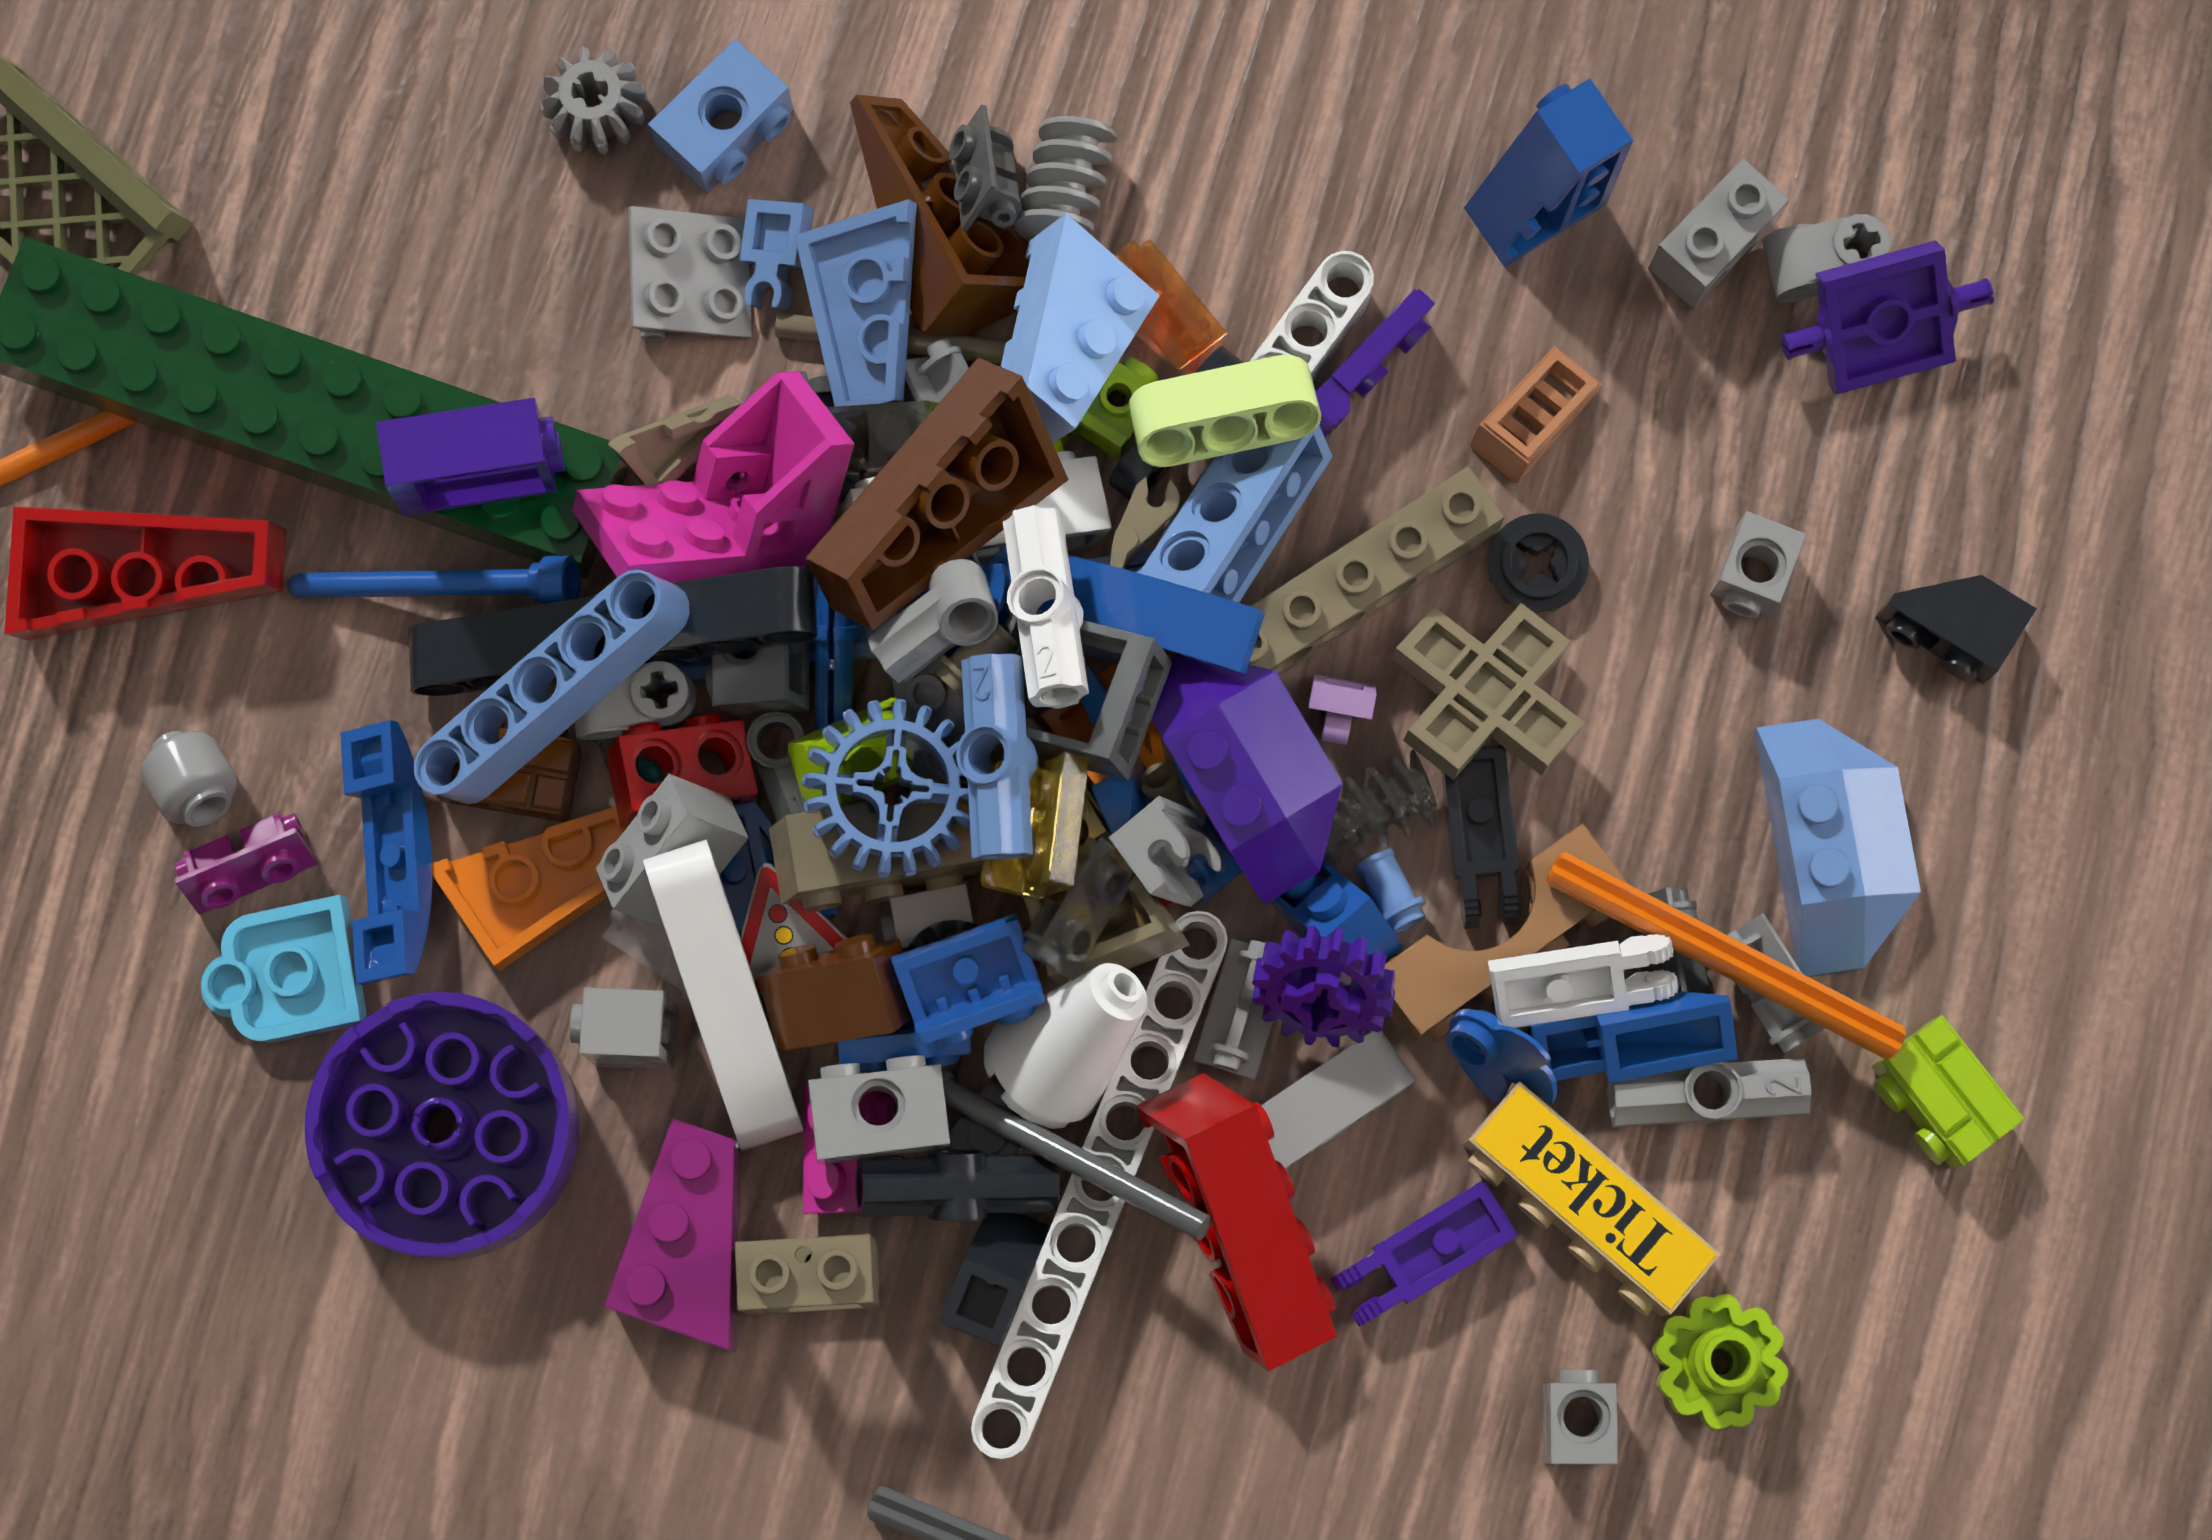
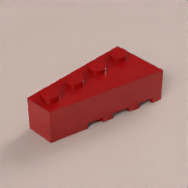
[4,506,287,640]
[1136,1073,1337,1372]

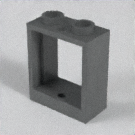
[996,609,1173,781]

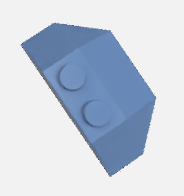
[1754,719,1921,977]

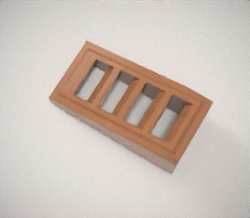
[1470,346,1603,483]

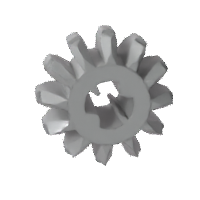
[540,46,647,155]

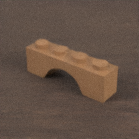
[1384,823,1628,1042]

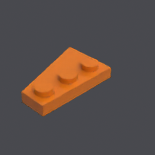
[432,806,628,972]

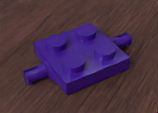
[1781,240,1994,394]

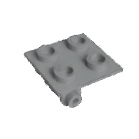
[628,206,752,342]

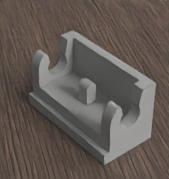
[1108,796,1225,907]

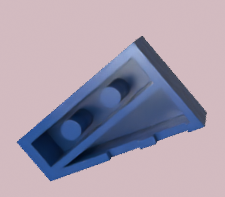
[1464,79,1633,267]

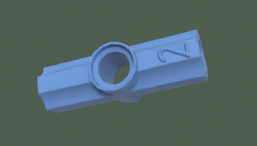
[956,654,1038,860]

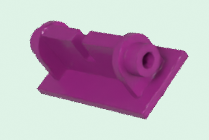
[174,811,318,915]

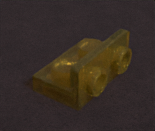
[981,752,1089,900]

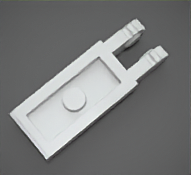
[1488,934,1678,1028]

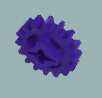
[1252,925,1396,1048]

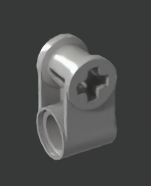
[1762,214,1890,303]
[574,661,698,741]

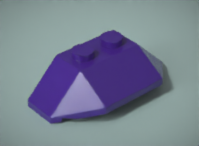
[1152,654,1343,905]

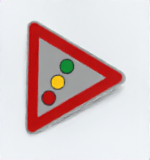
[740,863,847,995]

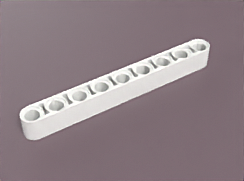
[971,911,1228,1459]

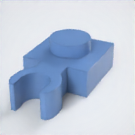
[740,199,814,312]

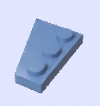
[794,199,917,419]

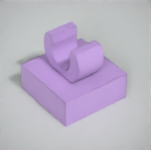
[1309,674,1377,745]

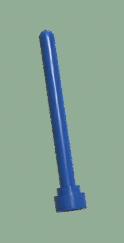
[288,556,581,604]

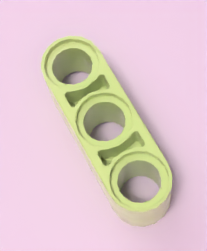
[1129,355,1321,467]

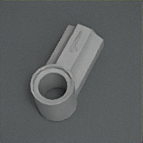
[868,559,998,683]

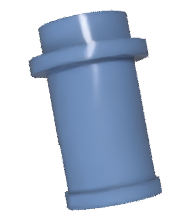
[1355,848,1426,935]

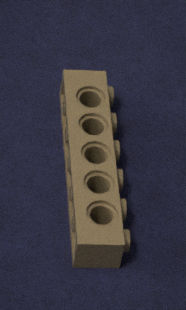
[1170,466,1505,676]

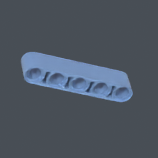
[414,570,690,804]

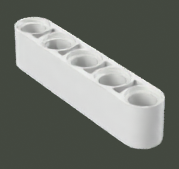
[643,839,804,1151]

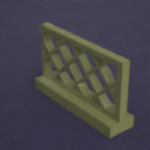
[0,54,194,275]

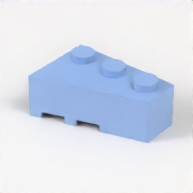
[1000,214,1160,443]

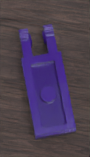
[1316,289,1435,437]
[1330,1180,1518,1327]

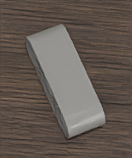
[1261,1030,1416,1170]

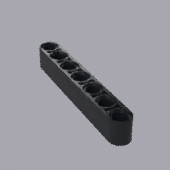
[408,566,818,696]

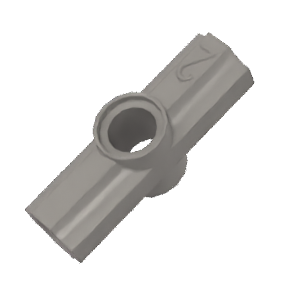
[1607,1058,1812,1127]

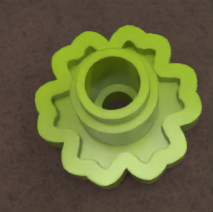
[1652,1294,1788,1429]

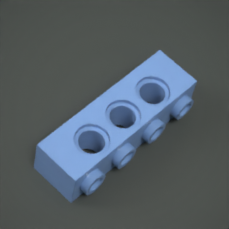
[1136,425,1333,603]

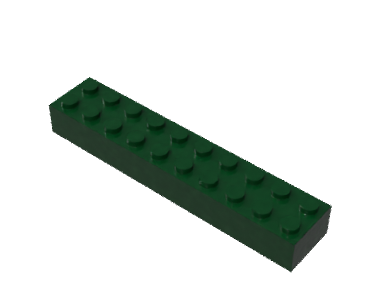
[0,236,628,579]

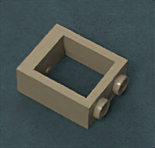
[735,1234,882,1316]

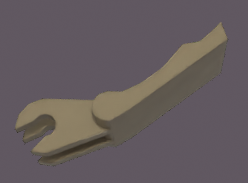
[1105,477,1180,666]

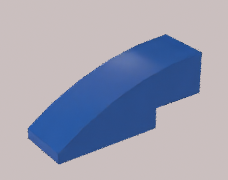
[1526,992,1738,1084]

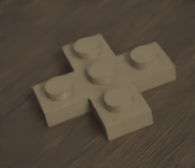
[1391,603,1585,780]

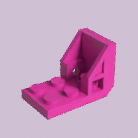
[572,371,854,583]

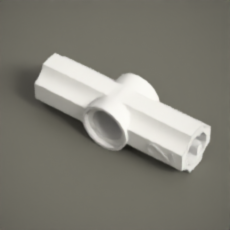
[1003,505,1089,709]

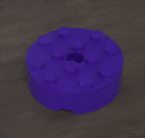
[304,992,580,1260]

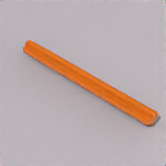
[1546,852,1907,1059]

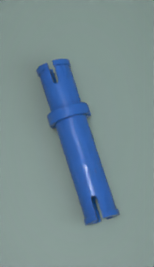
[814,580,860,731]

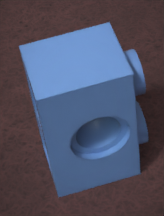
[648,39,793,194]

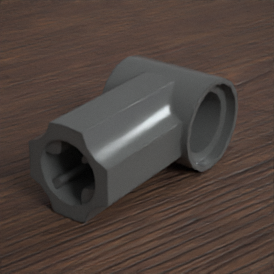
[746,711,806,822]

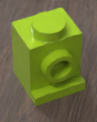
[1071,357,1158,463]

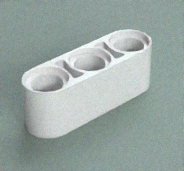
[1250,251,1374,382]

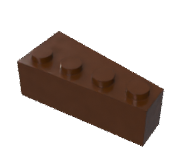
[806,358,1069,631]

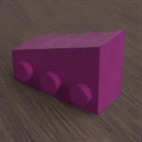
[604,1118,742,1352]

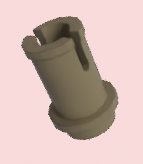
[935,624,1018,699]
[1140,762,1206,828]

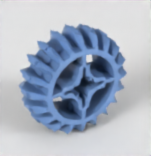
[802,699,970,879]

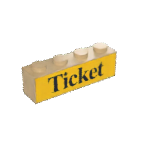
[1463,1081,1721,1317]

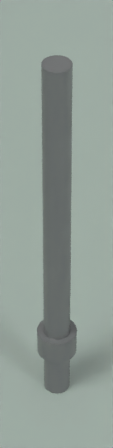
[885,1067,1212,1240]

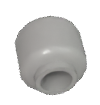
[140,731,238,827]

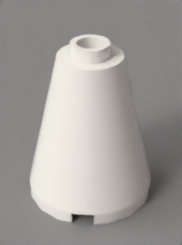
[984,963,1147,1129]

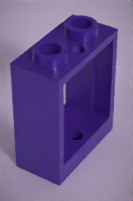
[376,398,565,516]

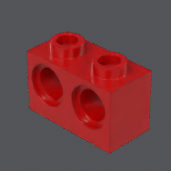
[606,714,758,827]

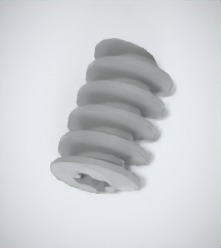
[1014,116,1117,242]

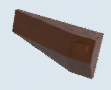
[850,94,1030,335]

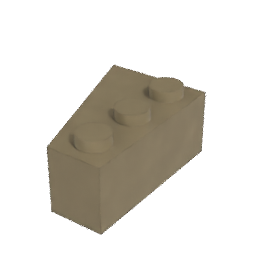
[769,794,997,912]

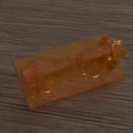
[1116,239,1227,371]

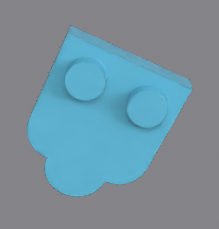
[201,895,367,1043]

